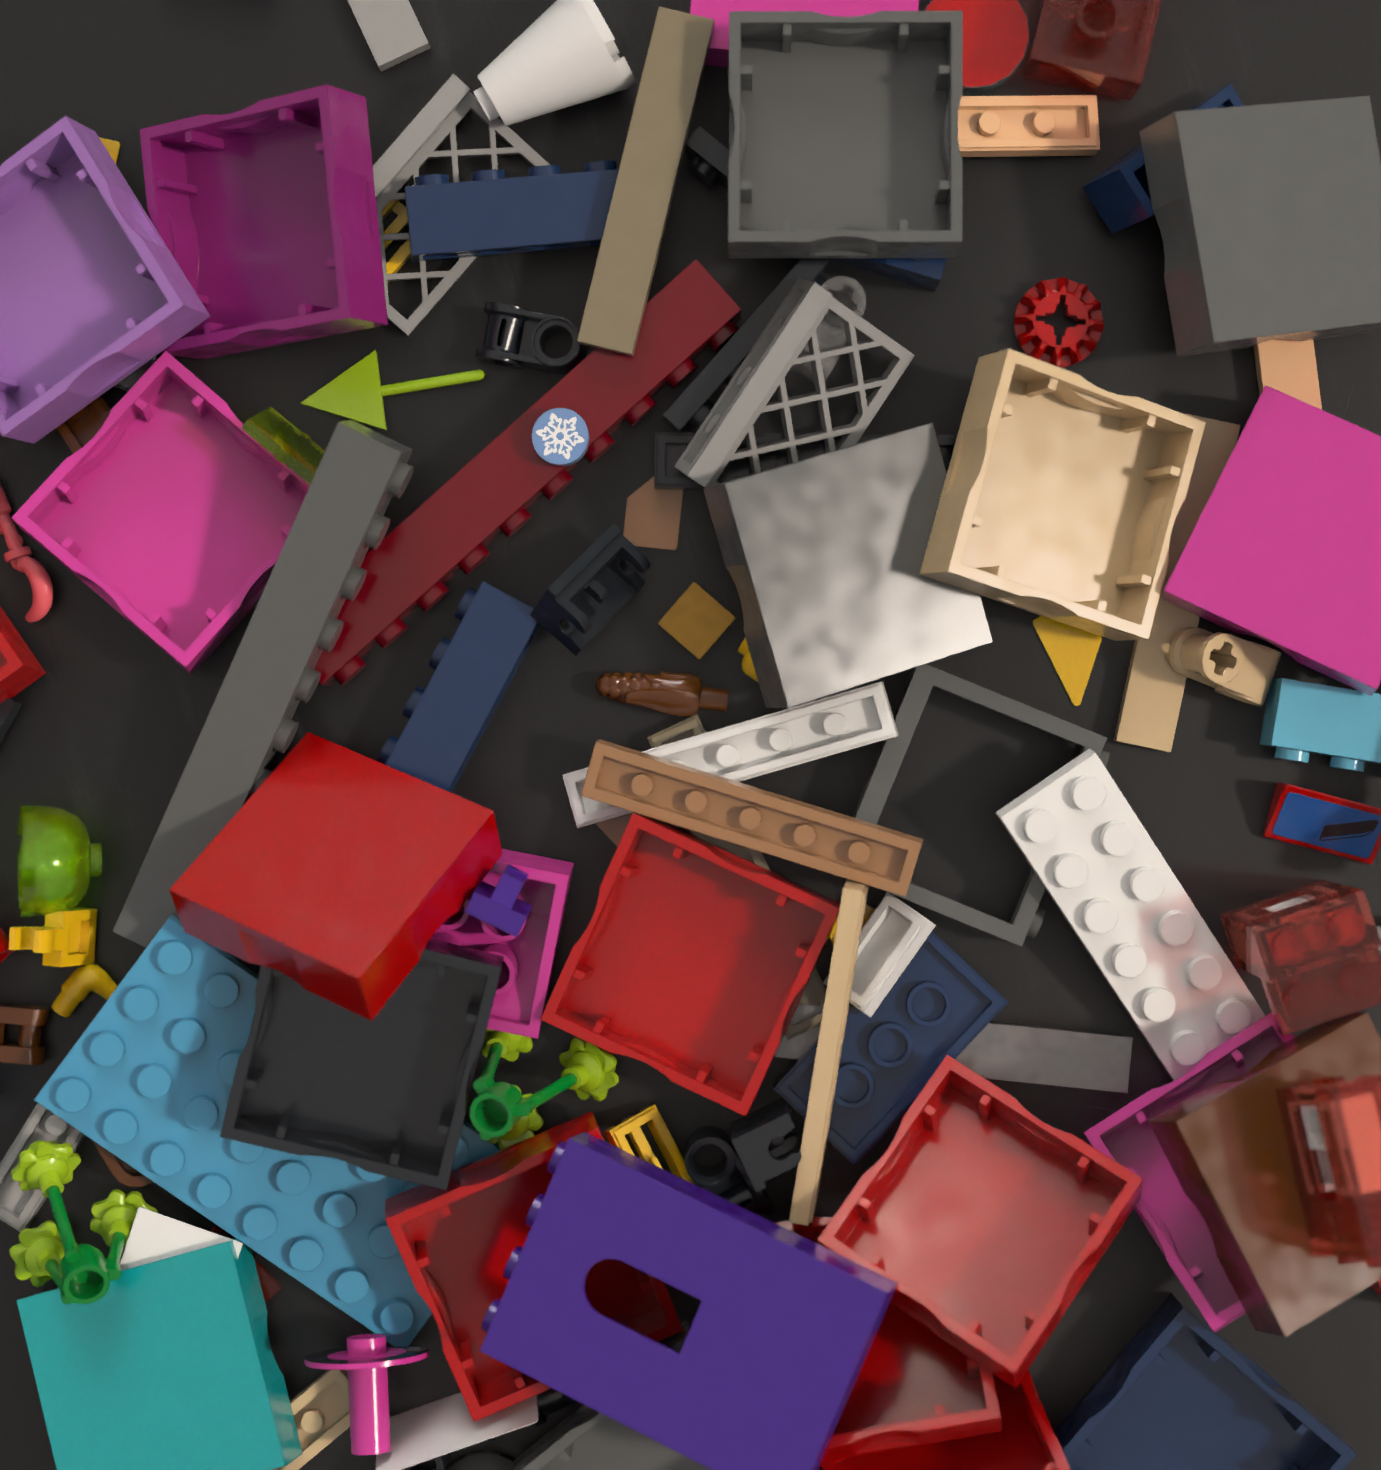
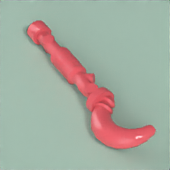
[0,482,53,623]

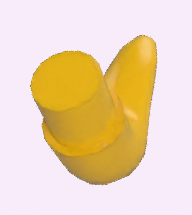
[51,964,117,1018]

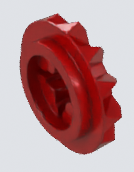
[1014,277,1104,367]

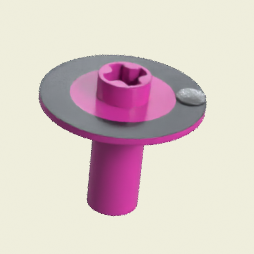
[304,1334,429,1455]

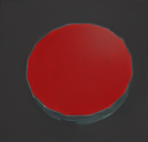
[924,0,1030,94]

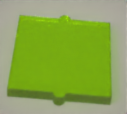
[241,407,325,485]

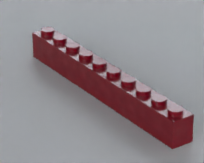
[315,259,741,686]

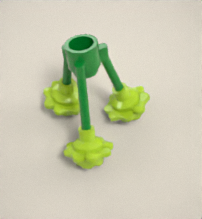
[470,1029,619,1150]
[9,1140,158,1304]

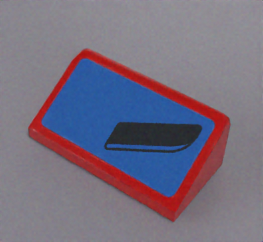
[1262,782,1381,865]

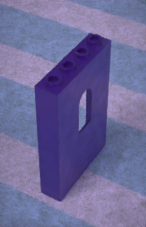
[480,1132,898,1470]

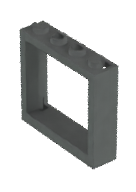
[852,664,1110,947]

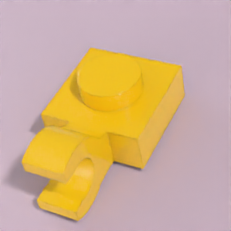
[8,907,97,967]

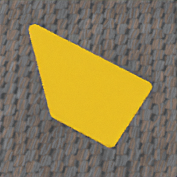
[1033,616,1102,706]

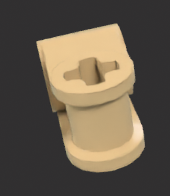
[1168,627,1281,707]

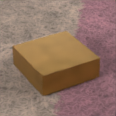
[658,582,736,660]

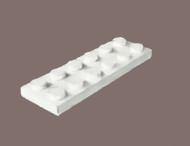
[995,748,1265,1080]

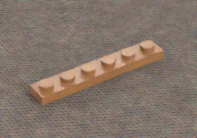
[581,739,924,897]

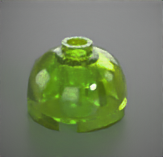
[17,805,102,917]

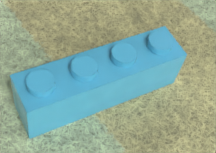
[1259,678,1381,772]

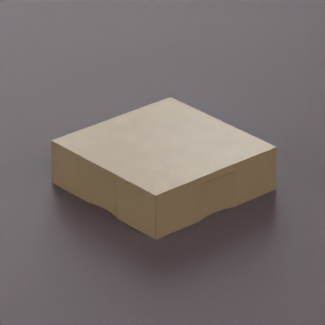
[919,348,1206,641]

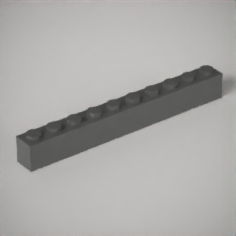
[112,420,414,948]

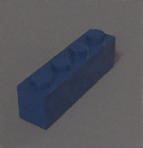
[405,160,619,262]
[377,582,541,793]

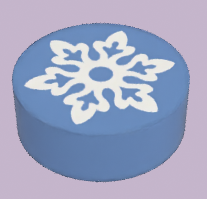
[532,408,590,467]

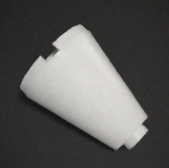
[473,0,636,126]

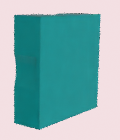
[16,1238,303,1470]

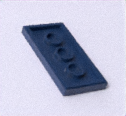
[773,931,1008,1166]

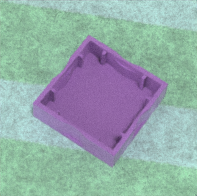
[0,116,210,444]

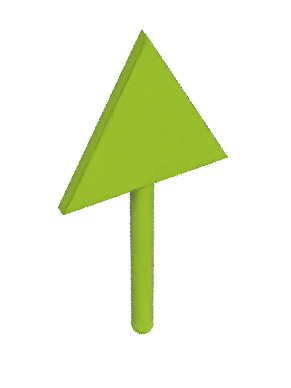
[300,350,485,431]

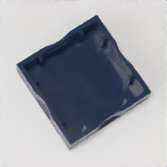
[1054,1293,1357,1470]

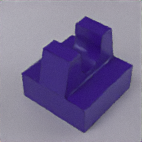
[465,864,532,937]

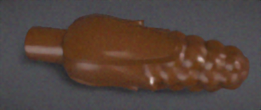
[595,671,729,717]

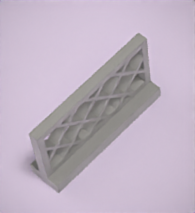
[373,74,550,336]
[674,277,915,488]

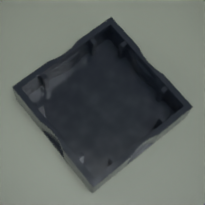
[220,939,504,1190]

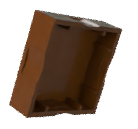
[1148,1012,1381,1337]

